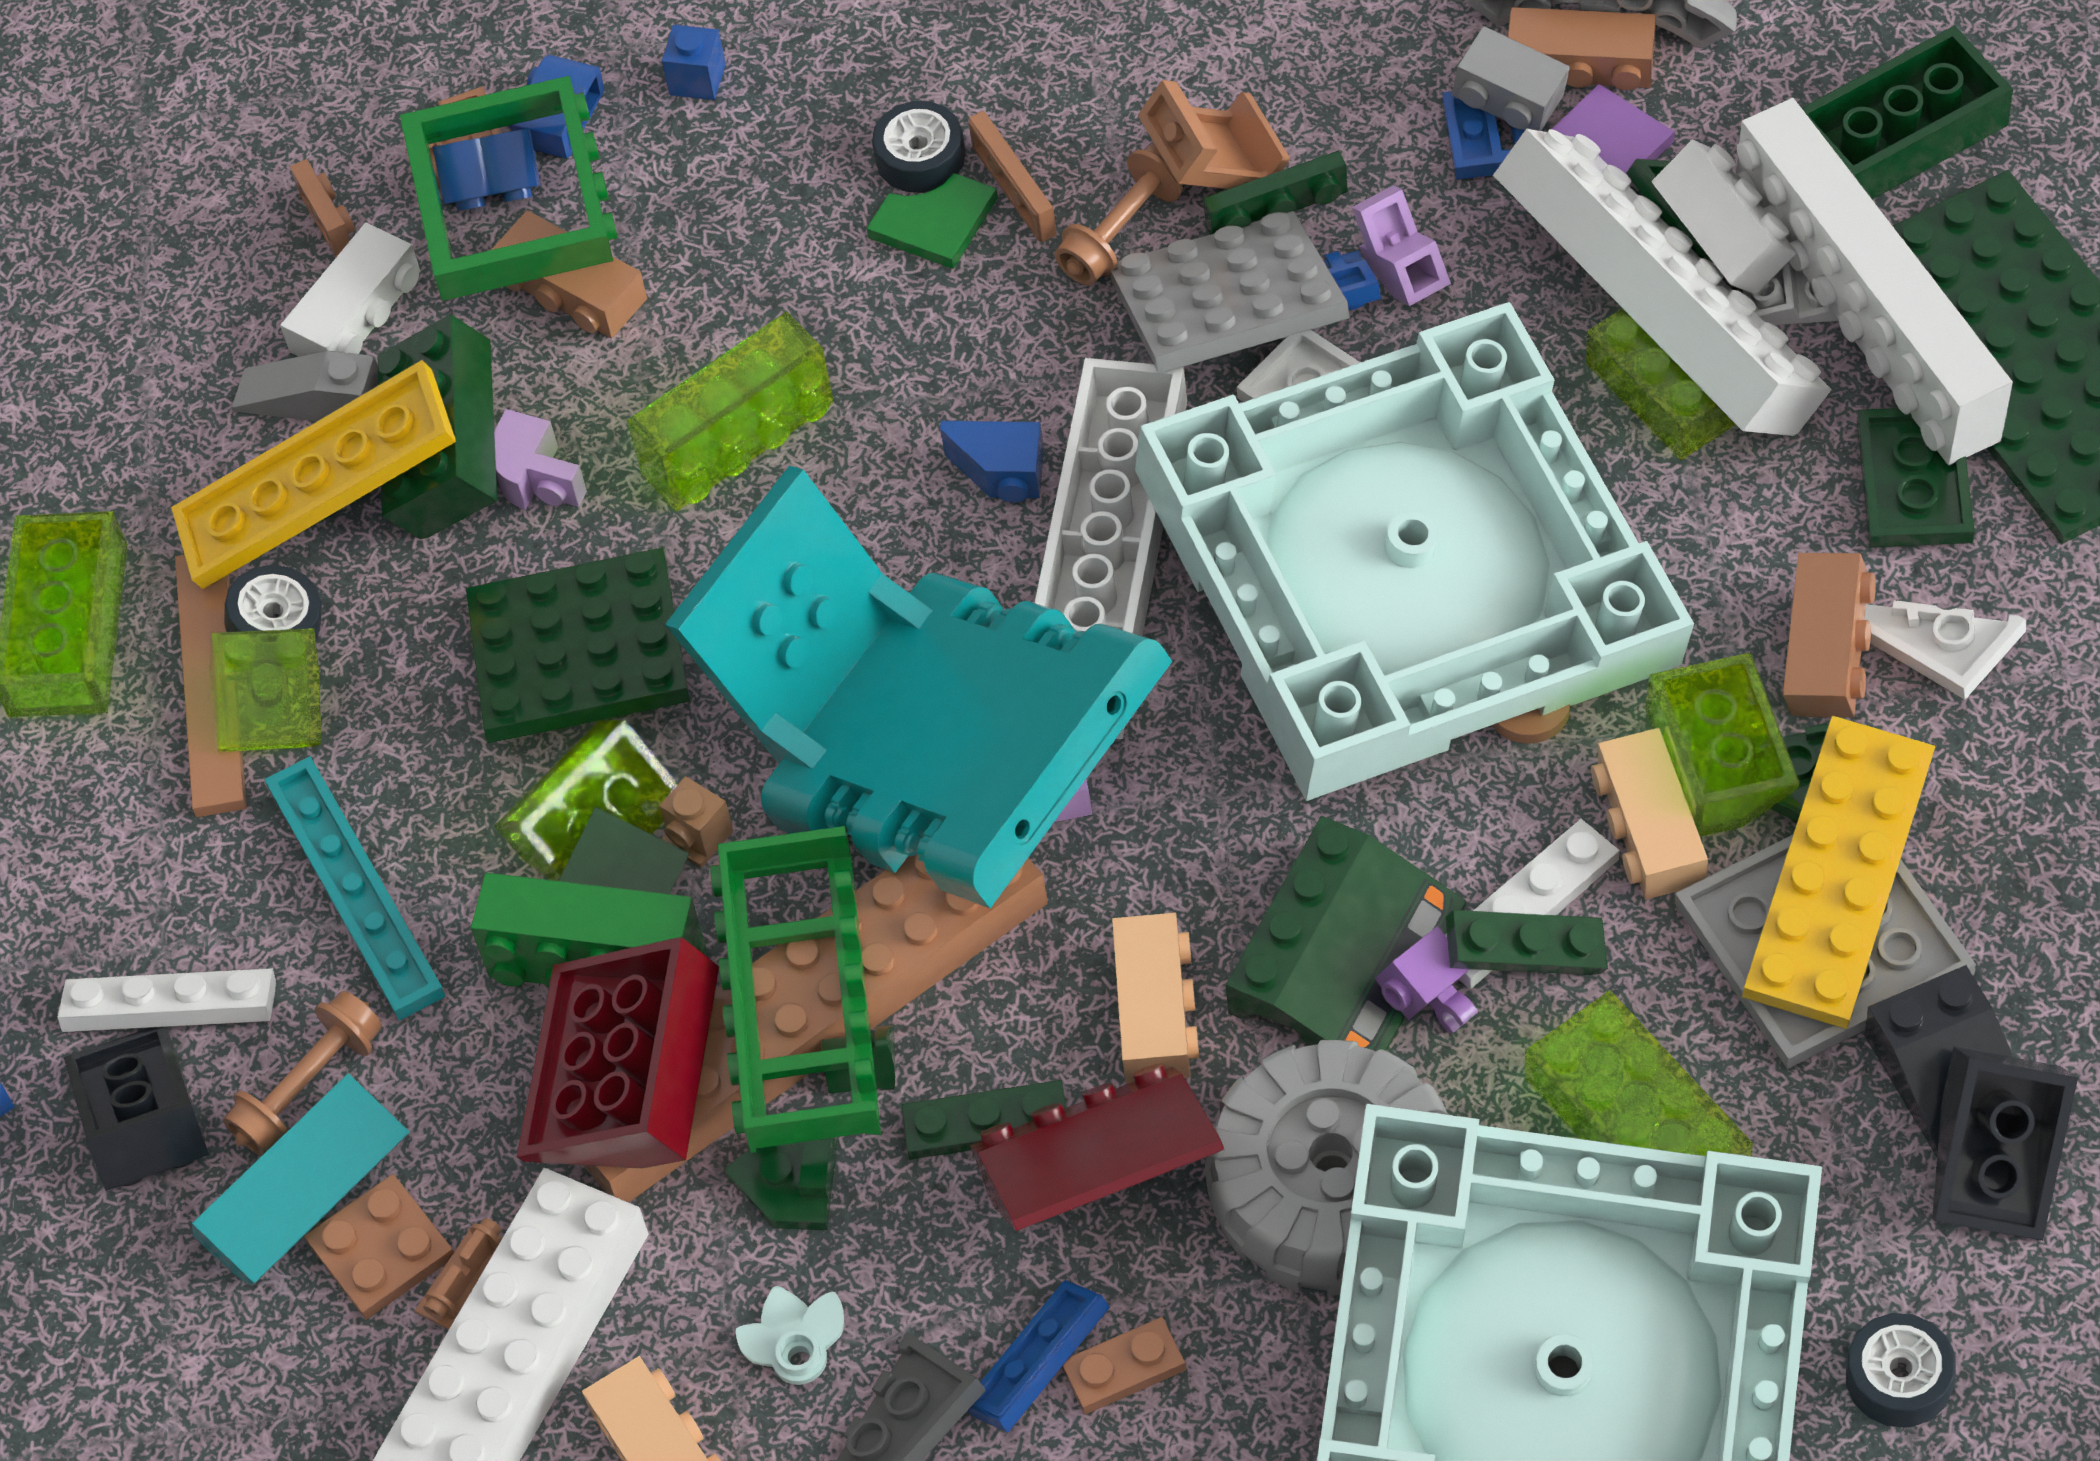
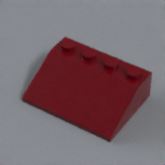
[516,937,719,1169]
[970,1063,1225,1231]

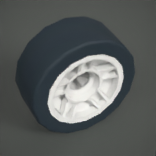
[872,101,966,193]
[224,565,322,664]
[1846,1313,1956,1428]

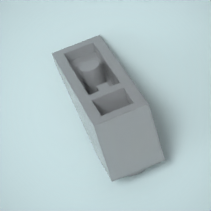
[231,350,378,421]

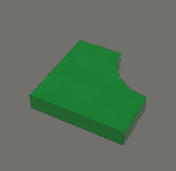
[867,173,998,269]

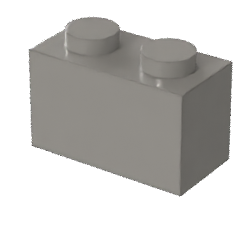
[1452,26,1570,131]

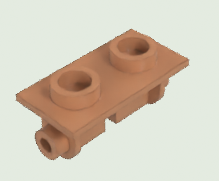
[414,1218,503,1330]

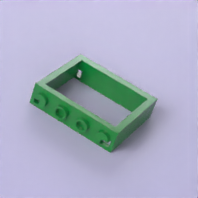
[400,75,618,301]

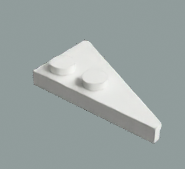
[1864,600,2026,700]

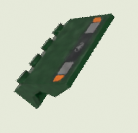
[1225,815,1466,1051]

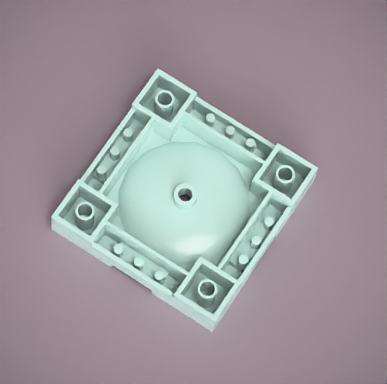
[1135,302,1694,801]
[1317,1104,1822,1461]

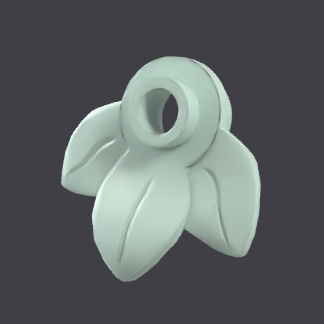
[736,1286,844,1385]

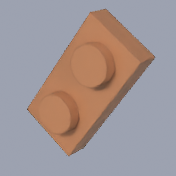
[290,159,355,257]
[1062,1317,1186,1415]

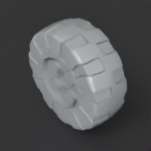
[1205,1040,1448,1296]

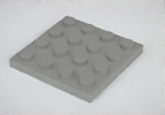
[1110,211,1350,374]
[1675,835,1976,1069]

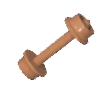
[1055,142,1183,286]
[223,991,382,1156]

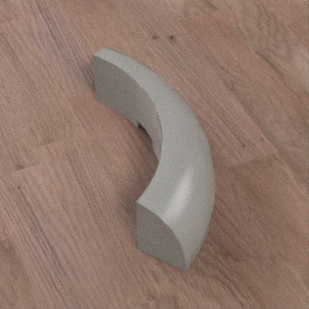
[1466,0,1737,48]

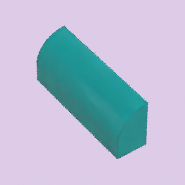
[192,1073,410,1285]

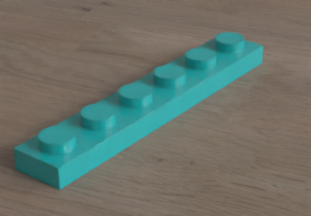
[264,756,446,1021]

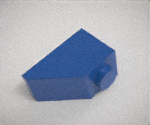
[940,421,1044,502]

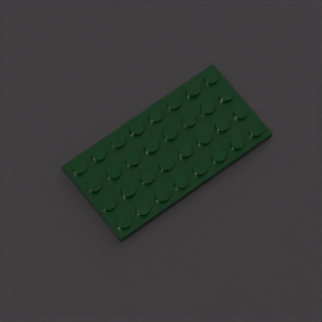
[1893,170,2100,545]

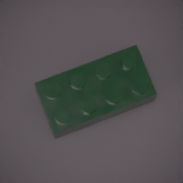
[1802,25,2013,200]
[377,314,497,539]

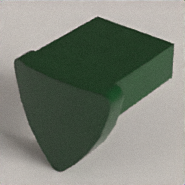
[822,1025,895,1093]

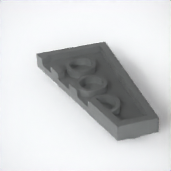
[829,1332,986,1461]

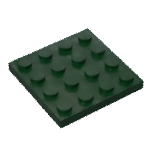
[466,547,690,744]

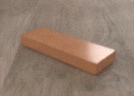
[968,110,1057,242]

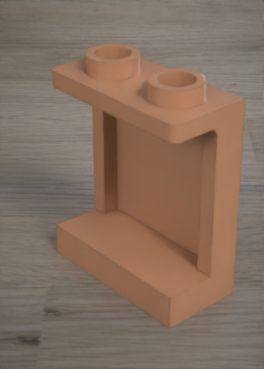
[1138,80,1289,189]

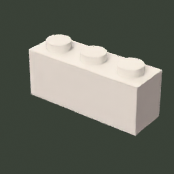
[1651,139,1797,295]
[280,222,421,356]

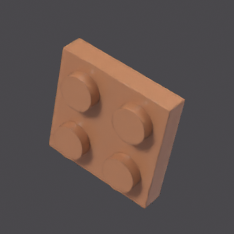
[304,1174,454,1320]

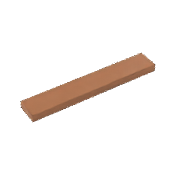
[175,555,247,817]

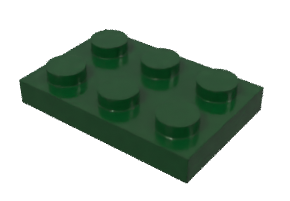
[1857,408,1975,548]

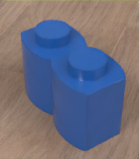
[508,54,605,158]
[432,129,541,211]

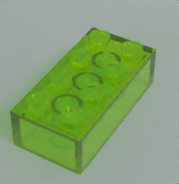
[627,311,834,512]
[0,511,128,717]
[1525,990,1753,1157]

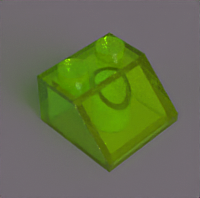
[209,628,321,752]

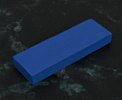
[968,1280,1110,1433]

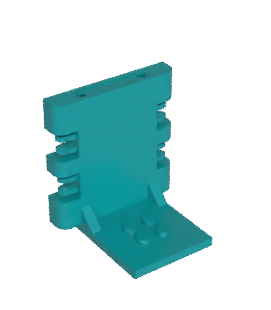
[665,465,1173,908]

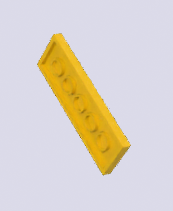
[171,360,456,590]
[1742,716,1935,1029]

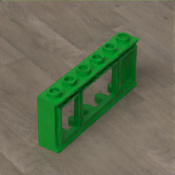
[710,826,881,1153]

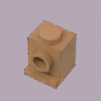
[659,776,734,868]

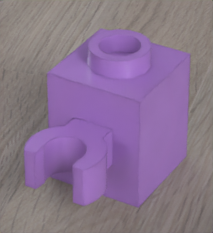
[1374,926,1478,1034]

